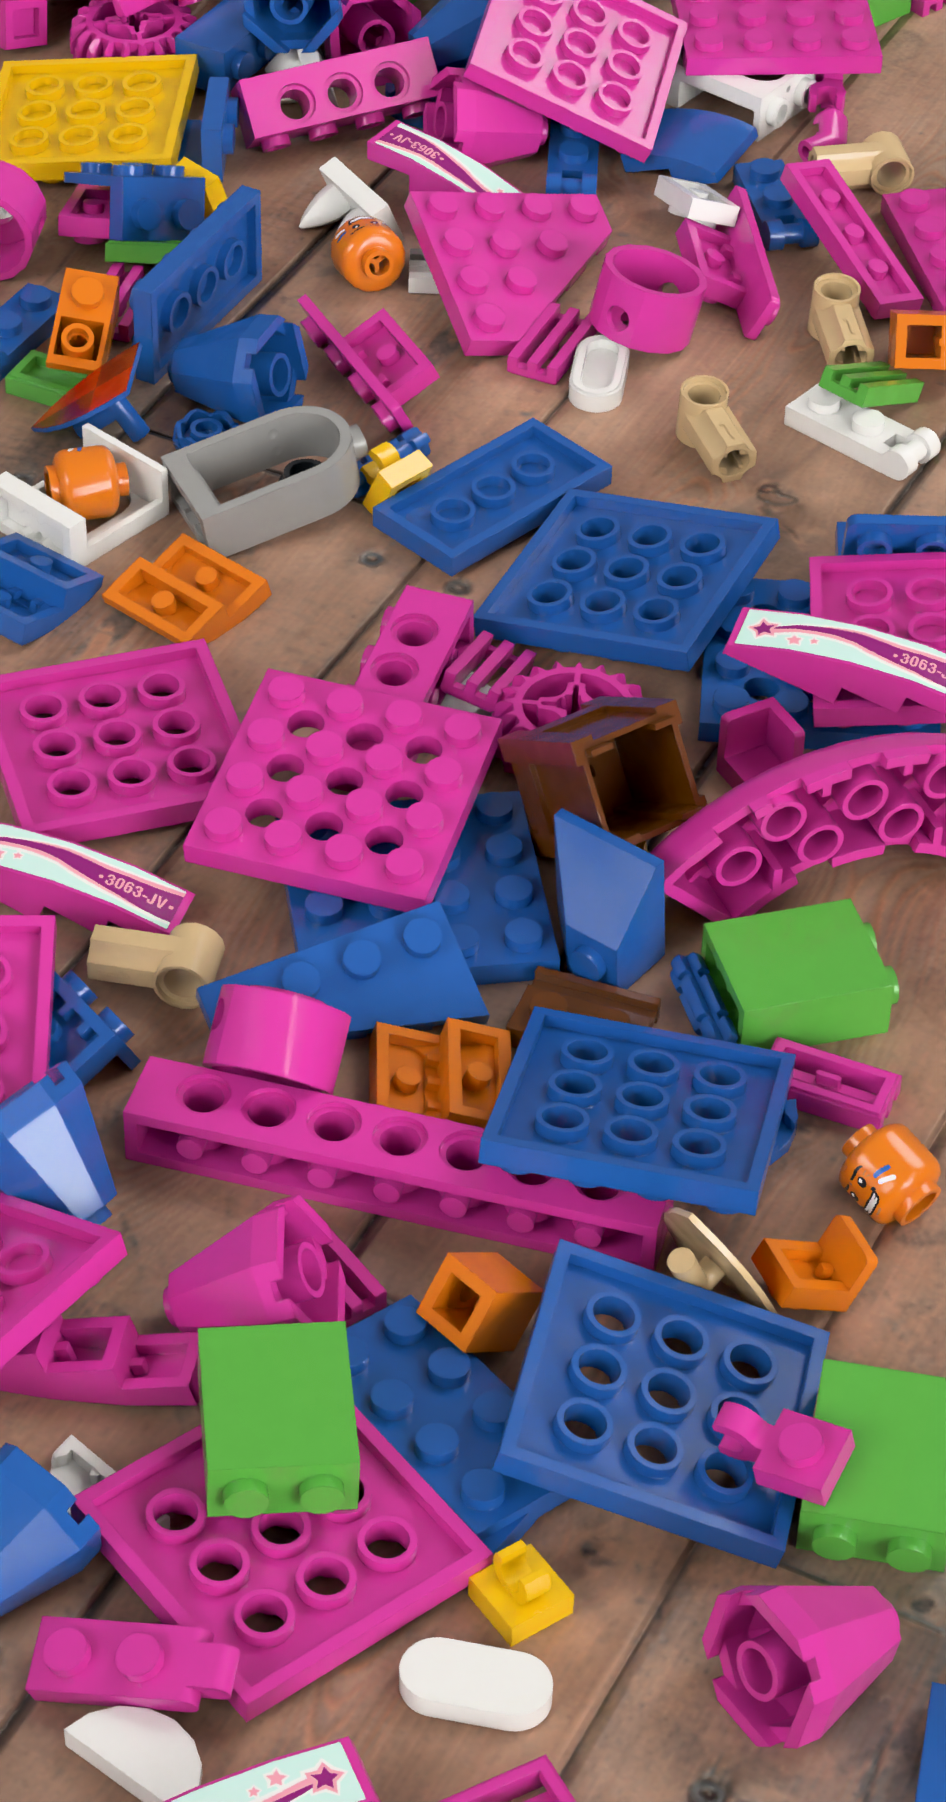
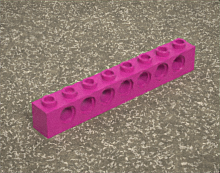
[123,1056,674,1271]

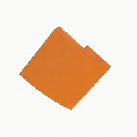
[102,533,272,643]
[369,1017,512,1128]

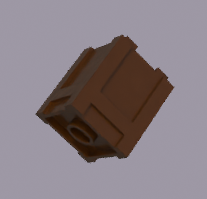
[498,696,708,858]

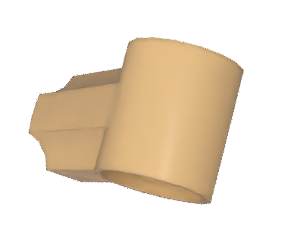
[808,131,915,195]
[807,273,874,365]
[675,375,757,483]
[87,923,225,1009]

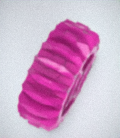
[69,0,197,59]
[491,661,643,774]

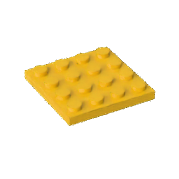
[0,54,199,184]

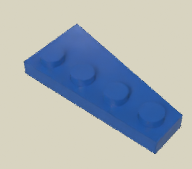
[196,900,490,1040]

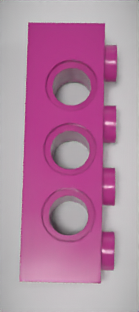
[231,36,438,153]
[334,585,474,801]

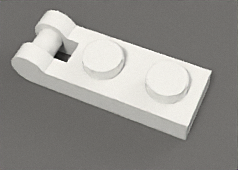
[784,383,941,481]

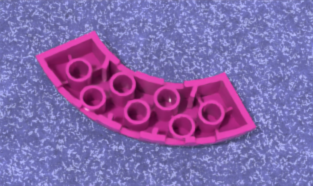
[650,732,946,922]

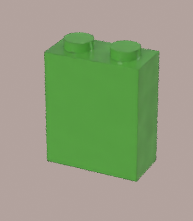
[701,898,899,1050]
[198,1321,360,1518]
[796,1359,946,1573]

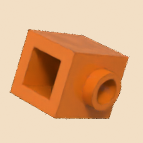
[416,1252,543,1353]

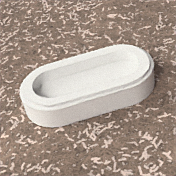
[568,335,630,413]
[399,1637,553,1732]

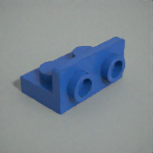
[49,969,141,1087]

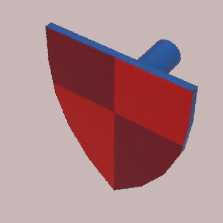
[31,342,150,442]

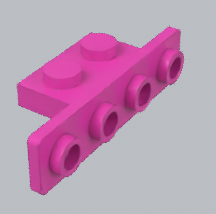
[675,185,780,340]
[297,294,440,433]

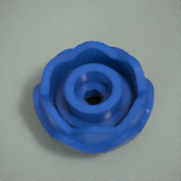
[172,409,239,450]

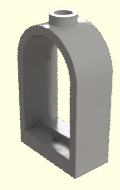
[161,406,369,557]

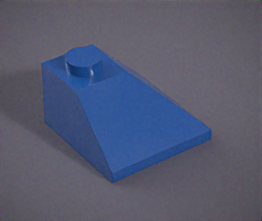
[554,808,665,989]

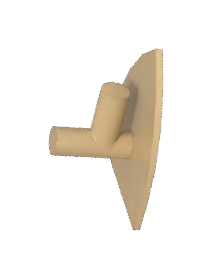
[664,1207,777,1314]

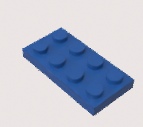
[129,185,262,385]
[373,418,612,577]
[346,1294,571,1541]

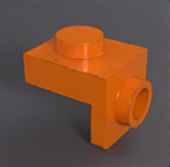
[751,1215,878,1312]

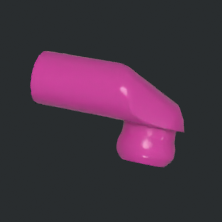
[798,107,848,162]

